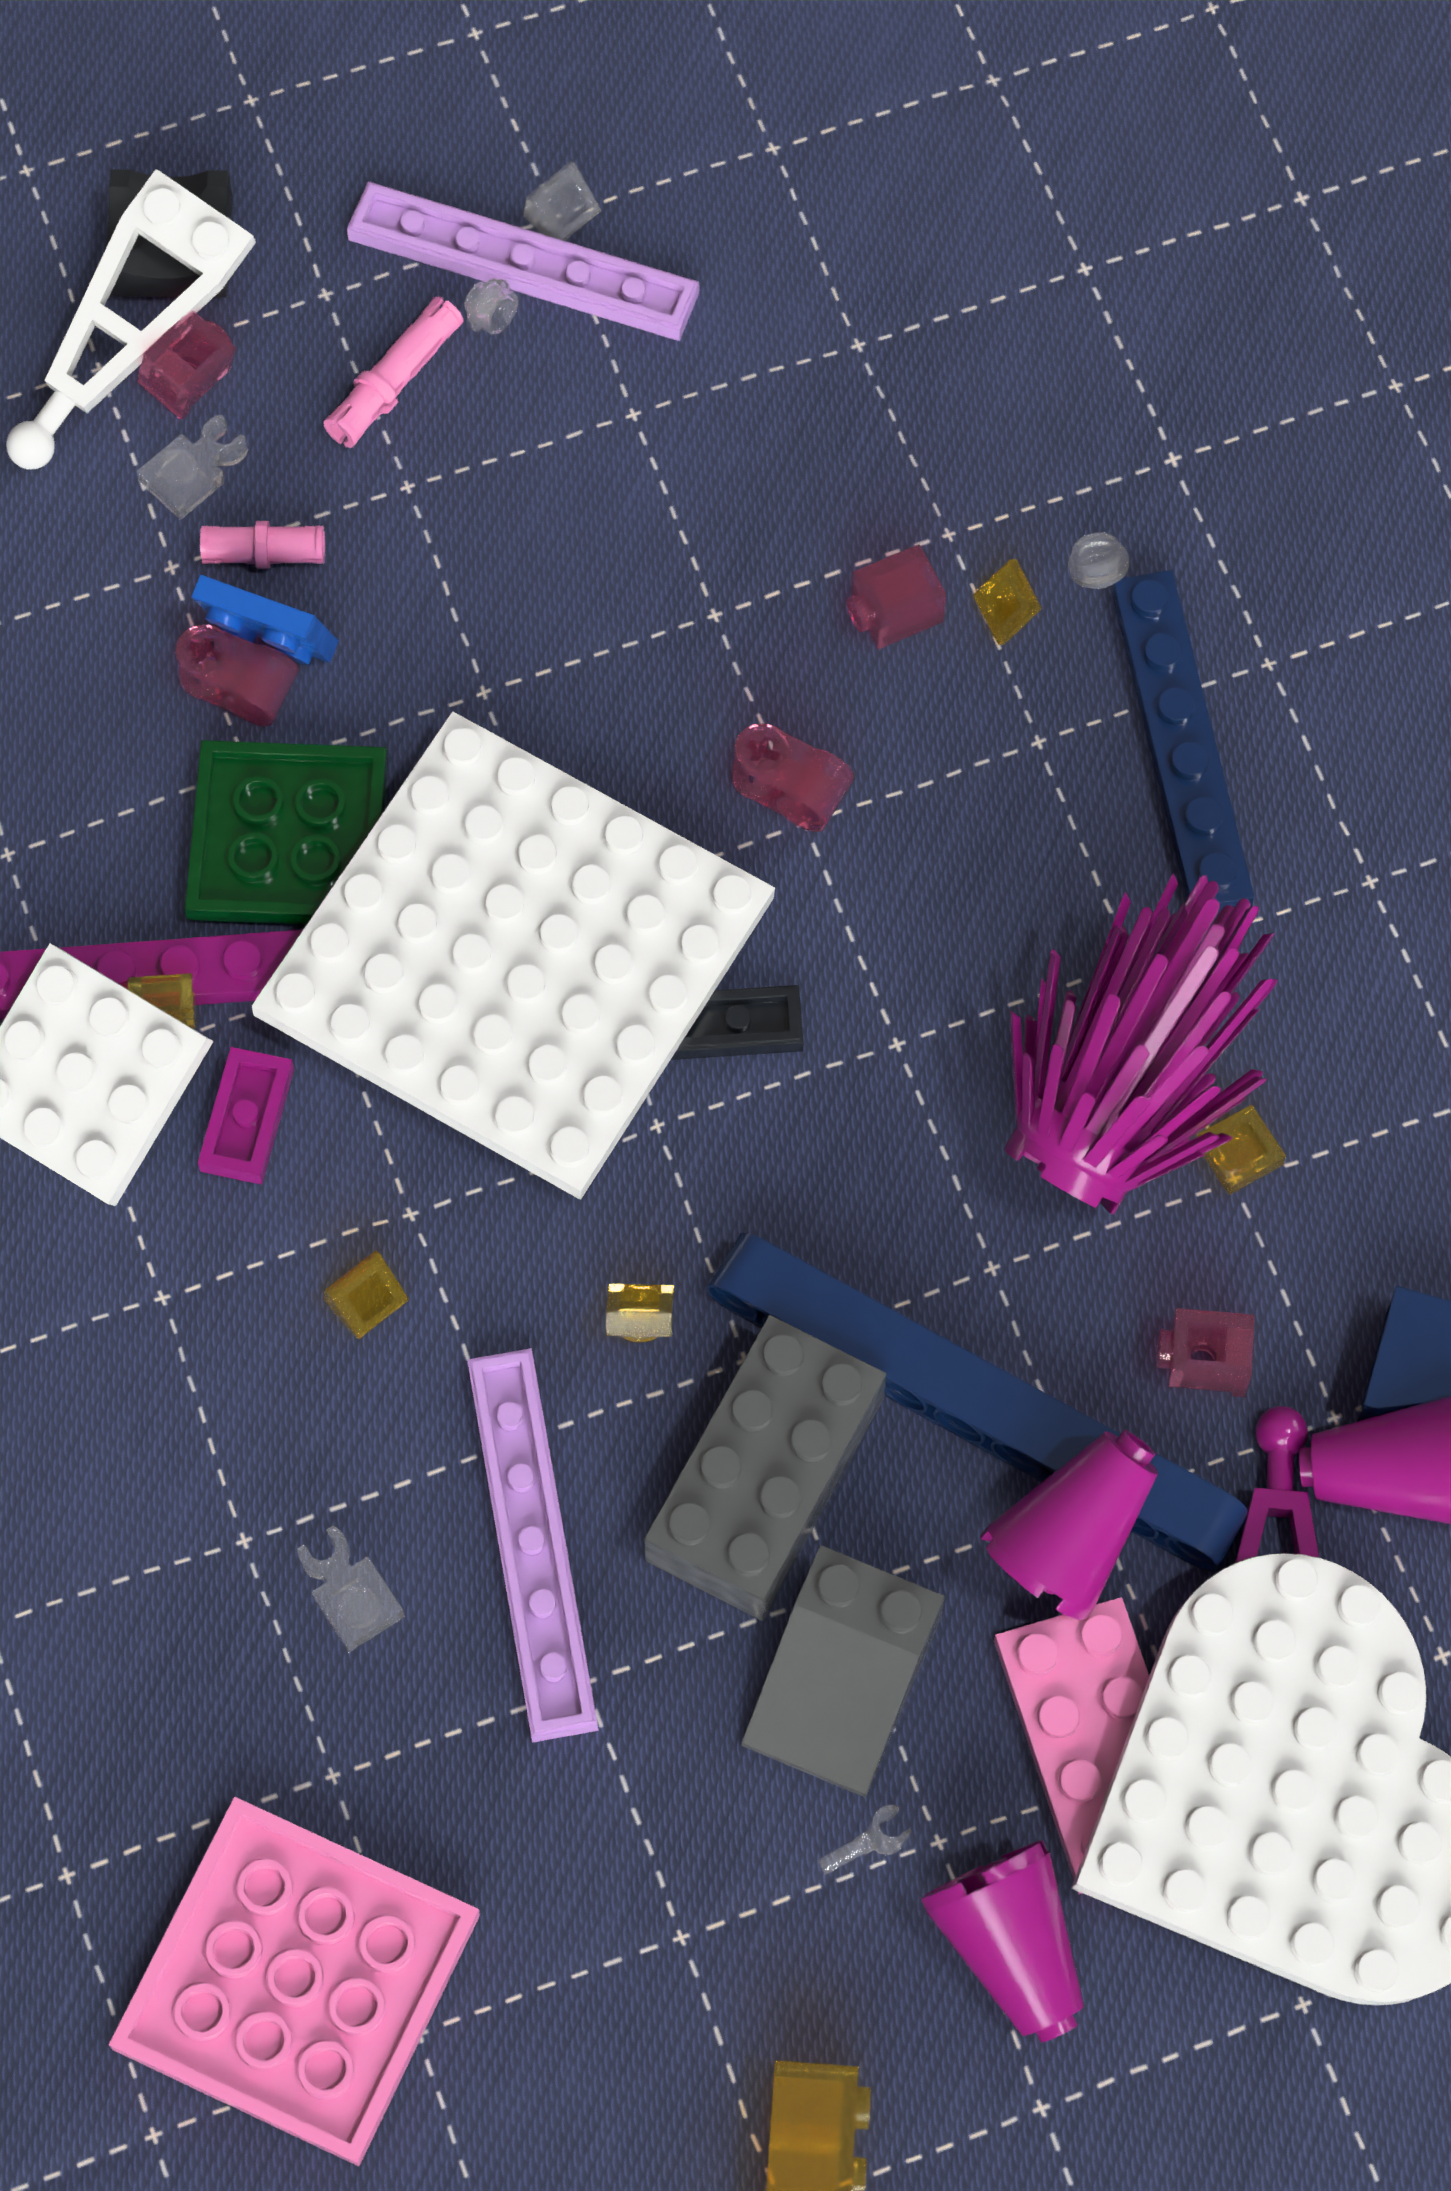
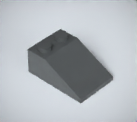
[742,1545,945,1798]

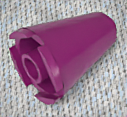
[1299,1396,1451,1524]
[980,1429,1158,1621]
[921,1840,1084,2043]

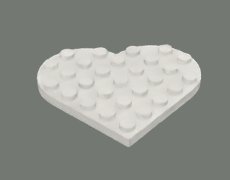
[1072,1554,1451,2005]

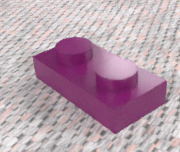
[198,1047,294,1185]

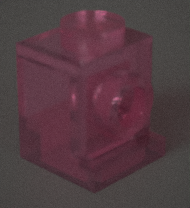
[137,310,236,420]
[1156,1308,1255,1397]

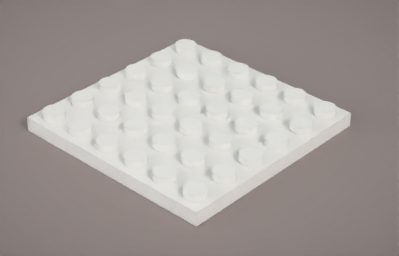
[252,711,775,1200]

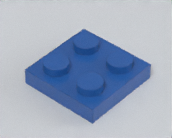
[191,574,339,665]

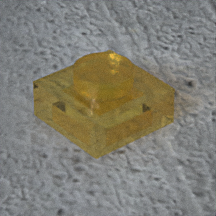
[1197,1104,1286,1195]
[606,1284,674,1342]

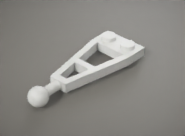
[6,169,256,469]

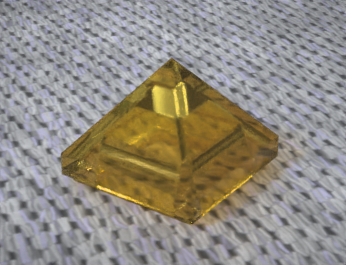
[973,559,1042,645]

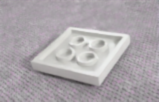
[0,944,214,1206]

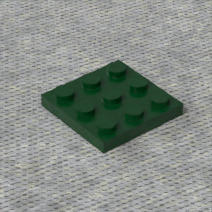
[185,740,388,924]

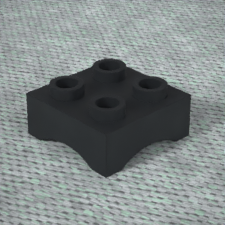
[104,169,233,298]

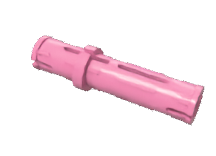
[324,297,463,448]

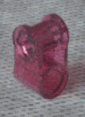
[176,624,299,726]
[732,723,855,832]

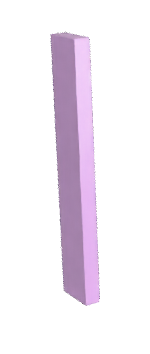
[347,182,699,341]
[467,1348,598,1742]

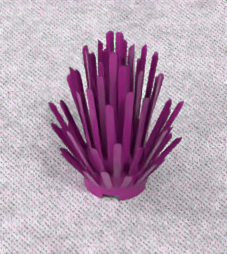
[1003,873,1278,1215]

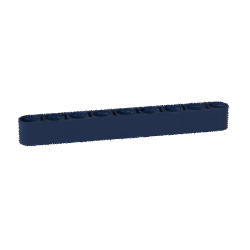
[706,1233,1248,1571]

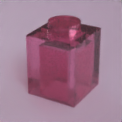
[846,544,946,649]

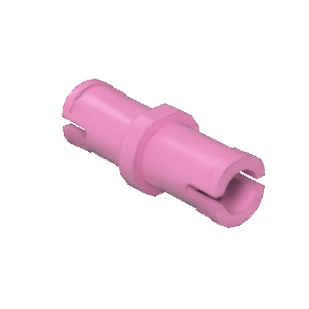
[200,521,325,569]

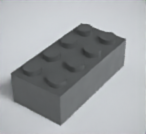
[644,1315,887,1621]

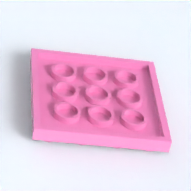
[109,1797,480,2166]

